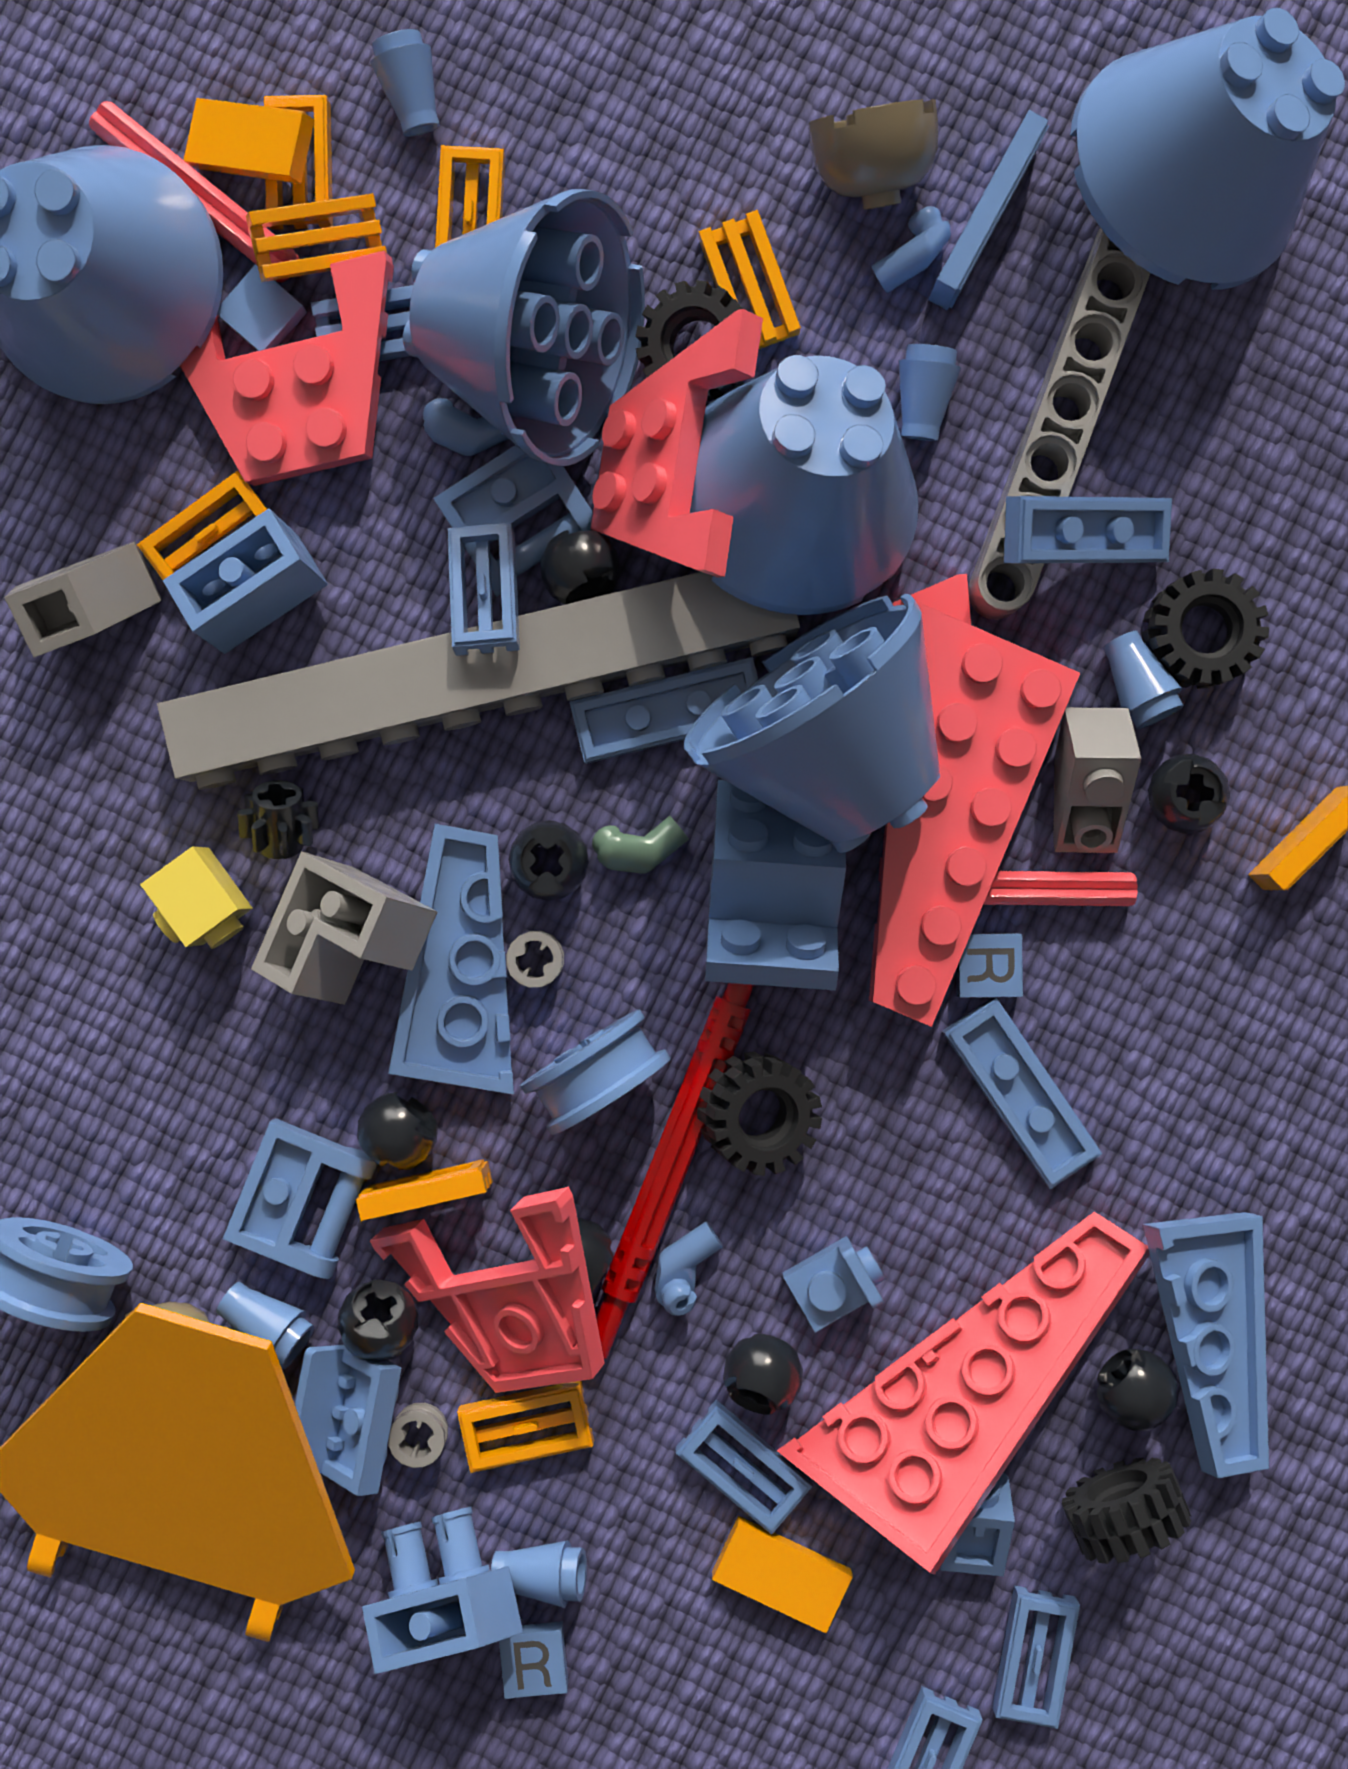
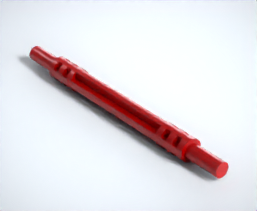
[596,983,754,1359]

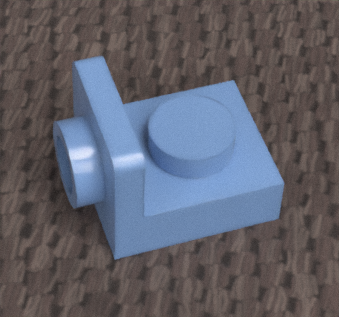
[782,1236,886,1332]
[940,1473,1015,1577]

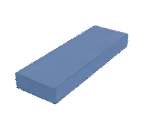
[928,110,1049,310]
[1004,496,1172,563]
[570,657,758,764]
[942,997,1102,1189]

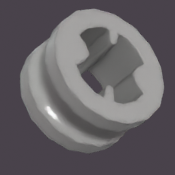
[506,931,564,987]
[388,1403,448,1468]

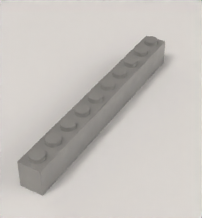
[157,572,800,790]

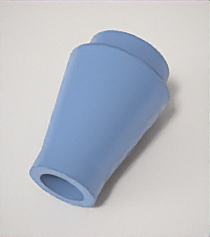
[370,29,440,137]
[898,344,961,441]
[1103,630,1184,729]
[216,1282,315,1369]
[491,1540,587,1608]

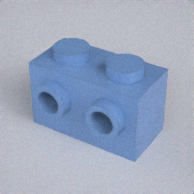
[163,508,328,654]

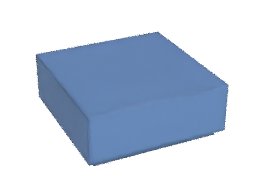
[217,264,307,351]

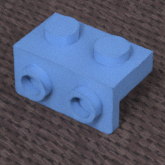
[295,1345,402,1496]

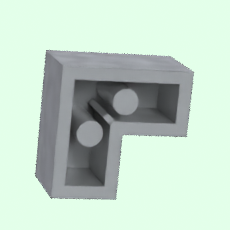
[251,851,437,1005]

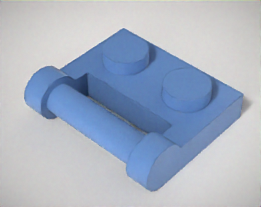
[433,445,593,597]
[223,1118,378,1279]

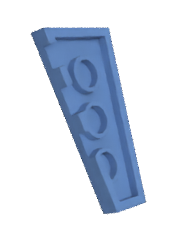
[388,824,514,1095]
[1143,1212,1269,1478]

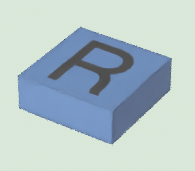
[956,933,1023,998]
[499,1621,569,1699]

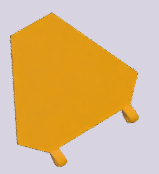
[0,1303,355,1642]

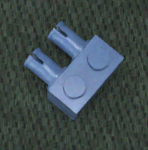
[362,1507,523,1674]

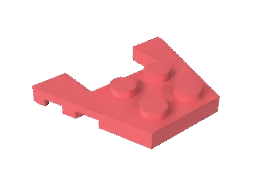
[180,251,394,486]
[591,309,763,578]
[370,1187,605,1393]

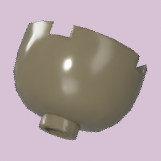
[808,99,938,210]

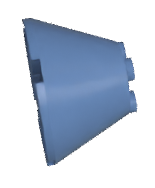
[1070,8,1345,290]
[0,145,223,404]
[403,189,645,466]
[690,355,918,615]
[684,593,940,853]

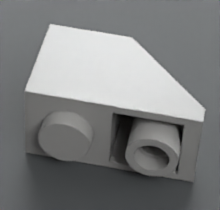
[4,541,162,657]
[1053,707,1141,853]

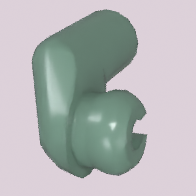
[592,816,689,874]

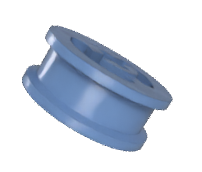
[520,1009,671,1135]
[0,1217,133,1332]

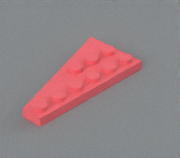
[869,600,1080,1027]
[777,1212,1150,1575]

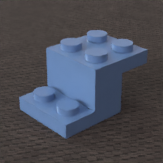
[705,780,846,991]

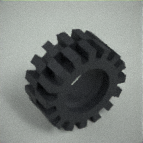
[635,280,745,405]
[1141,569,1270,689]
[697,1051,822,1176]
[1062,1457,1191,1564]

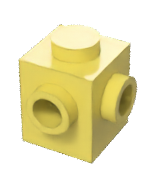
[140,846,253,949]

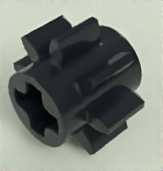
[237,780,319,859]

